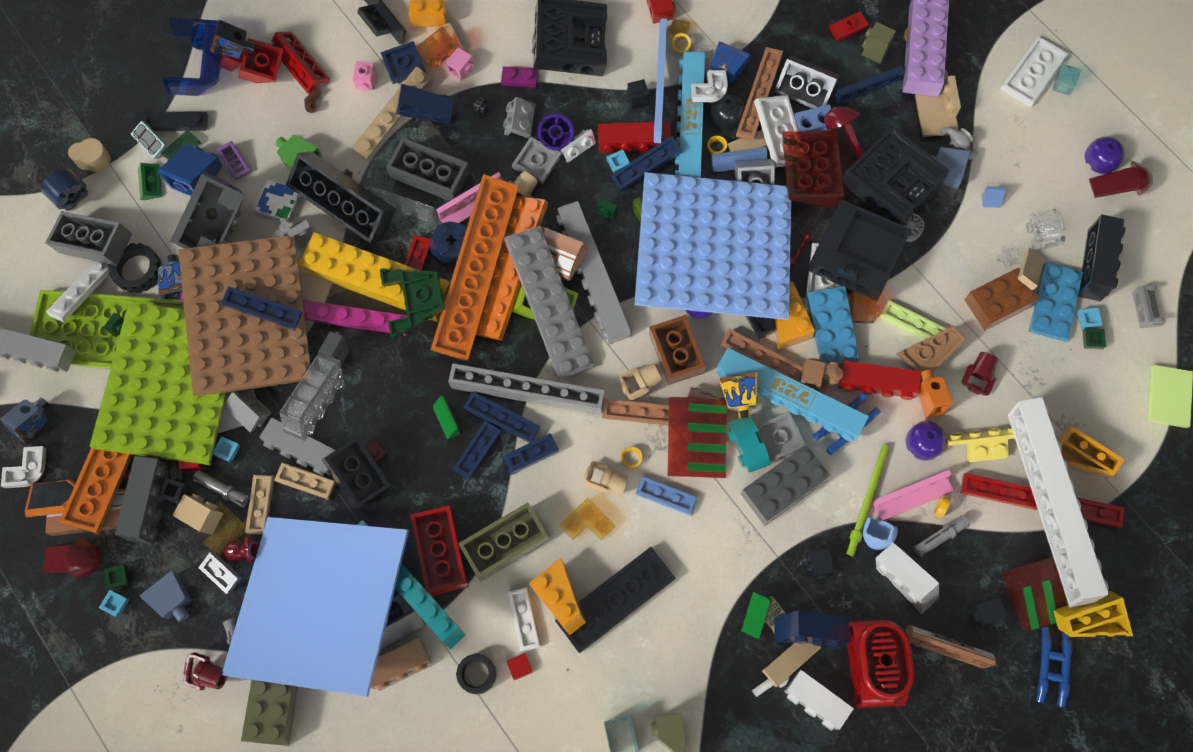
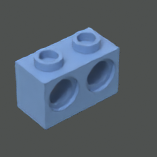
[794,104,834,140]

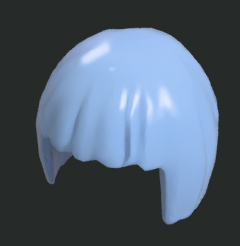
[863,516,898,550]

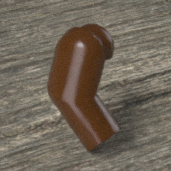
[304,88,321,113]

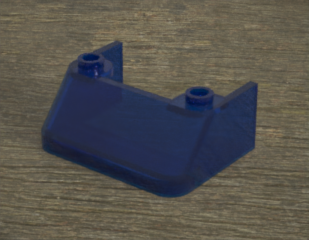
[162,17,222,96]

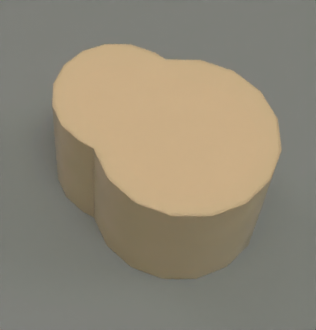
[68,138,111,172]

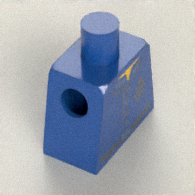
[711,41,750,83]

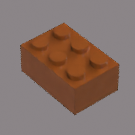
[964,267,1040,331]
[649,315,706,385]

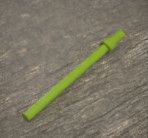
[846,445,890,556]

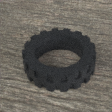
[108,243,162,293]

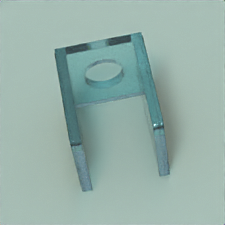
[604,716,639,752]

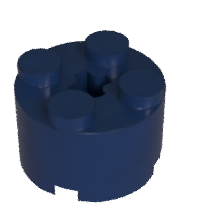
[41,167,88,211]
[430,222,466,263]

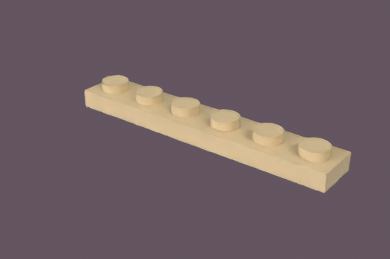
[352,66,431,160]

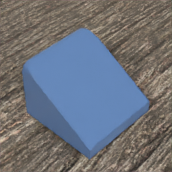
[982,186,1006,208]

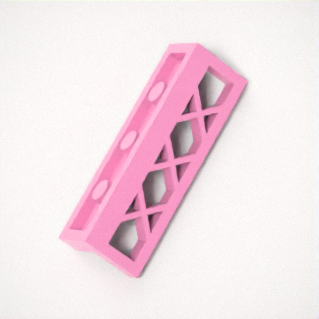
[436,172,502,224]
[872,470,954,521]

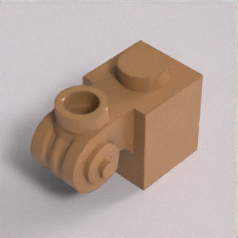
[800,358,843,390]

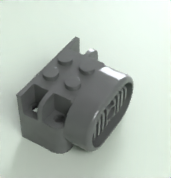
[170,171,245,249]

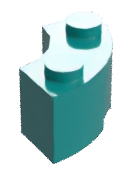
[727,417,771,473]

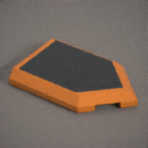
[25,479,76,517]

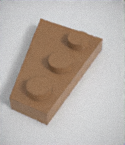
[896,326,966,378]

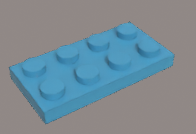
[1029,262,1083,342]
[807,286,860,365]

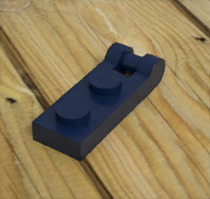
[502,433,559,475]

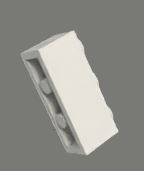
[784,670,854,731]

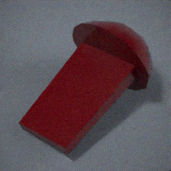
[824,106,863,158]
[1089,161,1153,198]
[43,539,104,578]

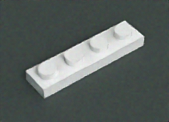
[47,261,110,322]

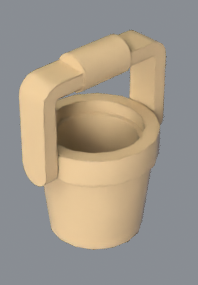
[509,171,538,198]
[619,363,662,400]
[584,461,628,495]

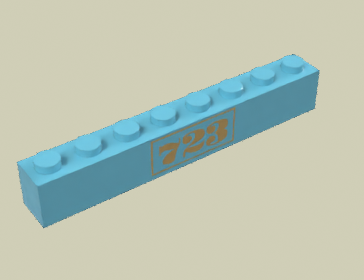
[675,52,705,178]
[717,348,869,442]

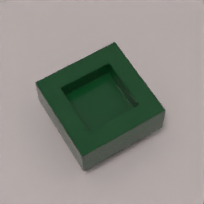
[598,197,617,219]
[103,312,124,337]
[1082,328,1106,349]
[104,564,130,590]

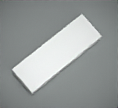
[507,587,541,652]

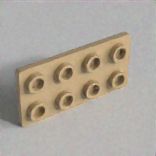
[915,70,961,137]

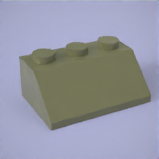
[651,713,687,752]

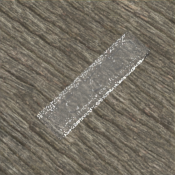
[366,185,437,222]

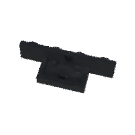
[357,0,407,44]

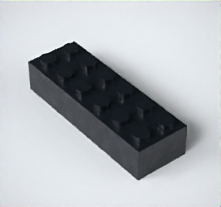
[286,151,395,243]

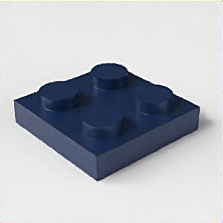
[381,41,426,84]

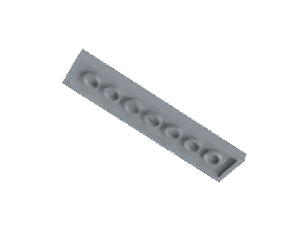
[504,226,595,380]

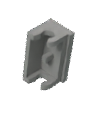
[1132,286,1165,328]
[224,389,271,432]

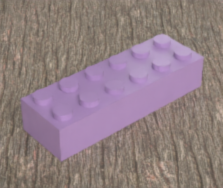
[902,0,949,97]

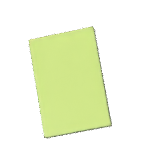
[1148,365,1193,428]

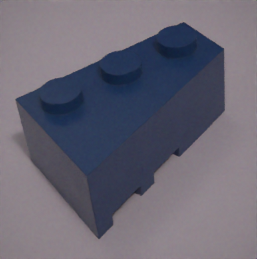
[396,83,454,125]
[774,610,850,648]

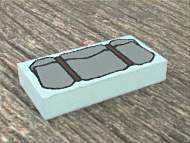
[131,121,168,159]

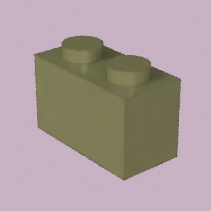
[862,22,896,64]

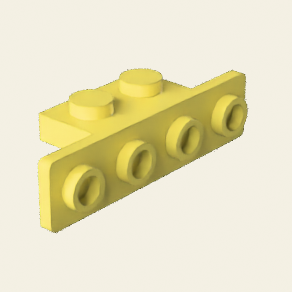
[946,426,1015,462]

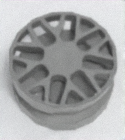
[902,213,924,242]

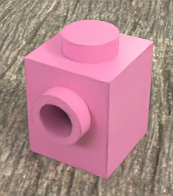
[445,47,474,81]
[353,61,377,91]

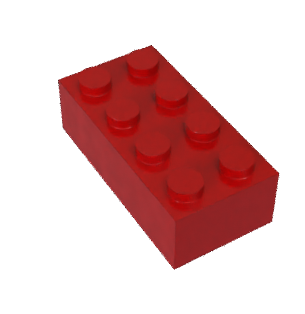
[410,505,469,596]

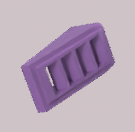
[216,141,251,180]

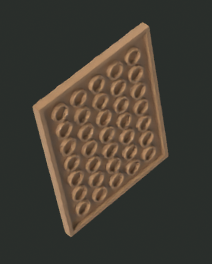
[178,235,313,397]

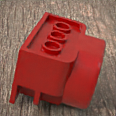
[847,619,915,709]

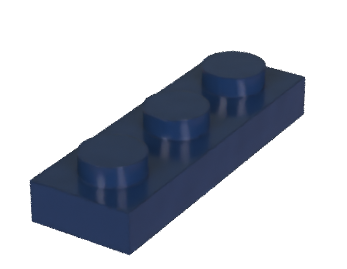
[453,421,502,480]

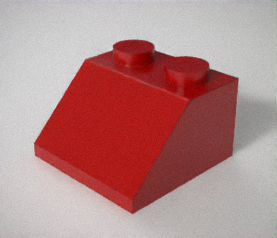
[239,38,284,84]

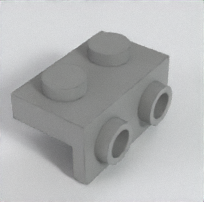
[503,97,536,138]
[279,219,310,237]

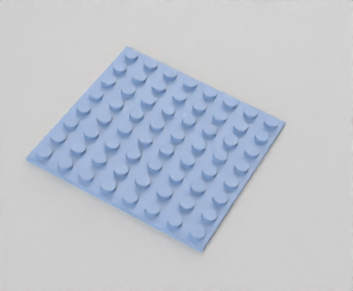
[634,172,791,320]
[222,517,409,697]

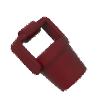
[961,352,999,396]
[183,652,228,690]

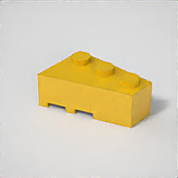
[1053,591,1133,637]

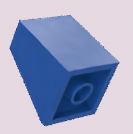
[158,144,223,197]

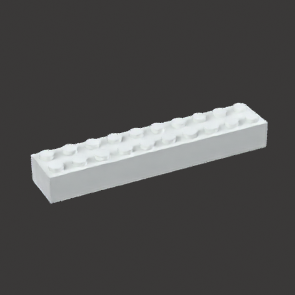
[1008,397,1109,607]

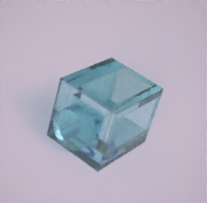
[1052,64,1081,95]

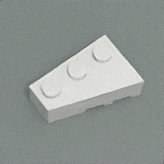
[876,543,939,614]

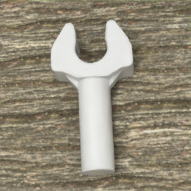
[752,677,789,697]

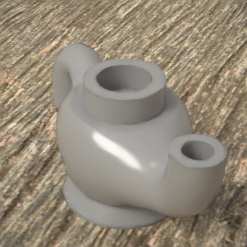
[939,127,978,159]

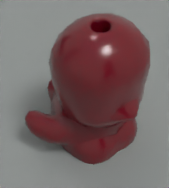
[224,534,259,563]

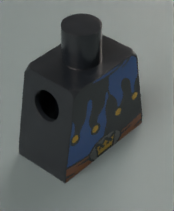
[210,20,255,58]

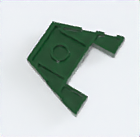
[380,268,445,340]

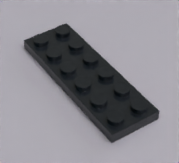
[555,547,676,654]

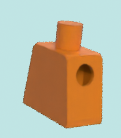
[919,370,953,419]

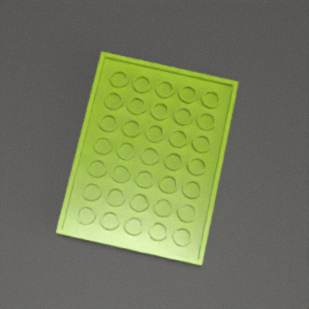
[89,302,227,465]

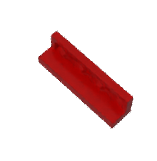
[271,32,330,94]

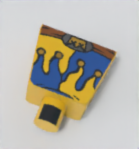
[719,372,759,419]

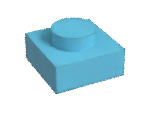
[607,150,630,173]
[1077,307,1103,330]
[213,436,240,463]
[99,590,129,618]

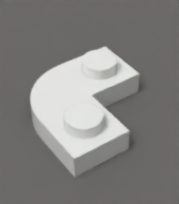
[691,70,727,102]
[1,446,46,488]

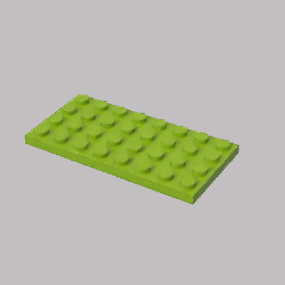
[27,290,184,369]

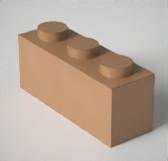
[371,638,431,691]

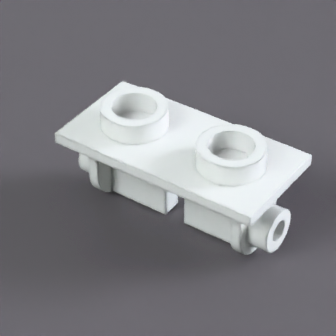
[559,129,596,163]

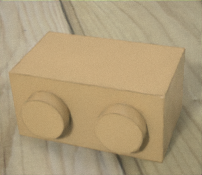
[173,493,223,535]

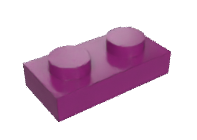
[501,66,538,88]

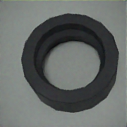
[456,654,497,695]

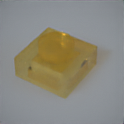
[669,19,690,41]

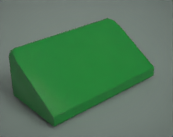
[138,163,162,200]
[433,395,461,439]
[741,592,773,639]

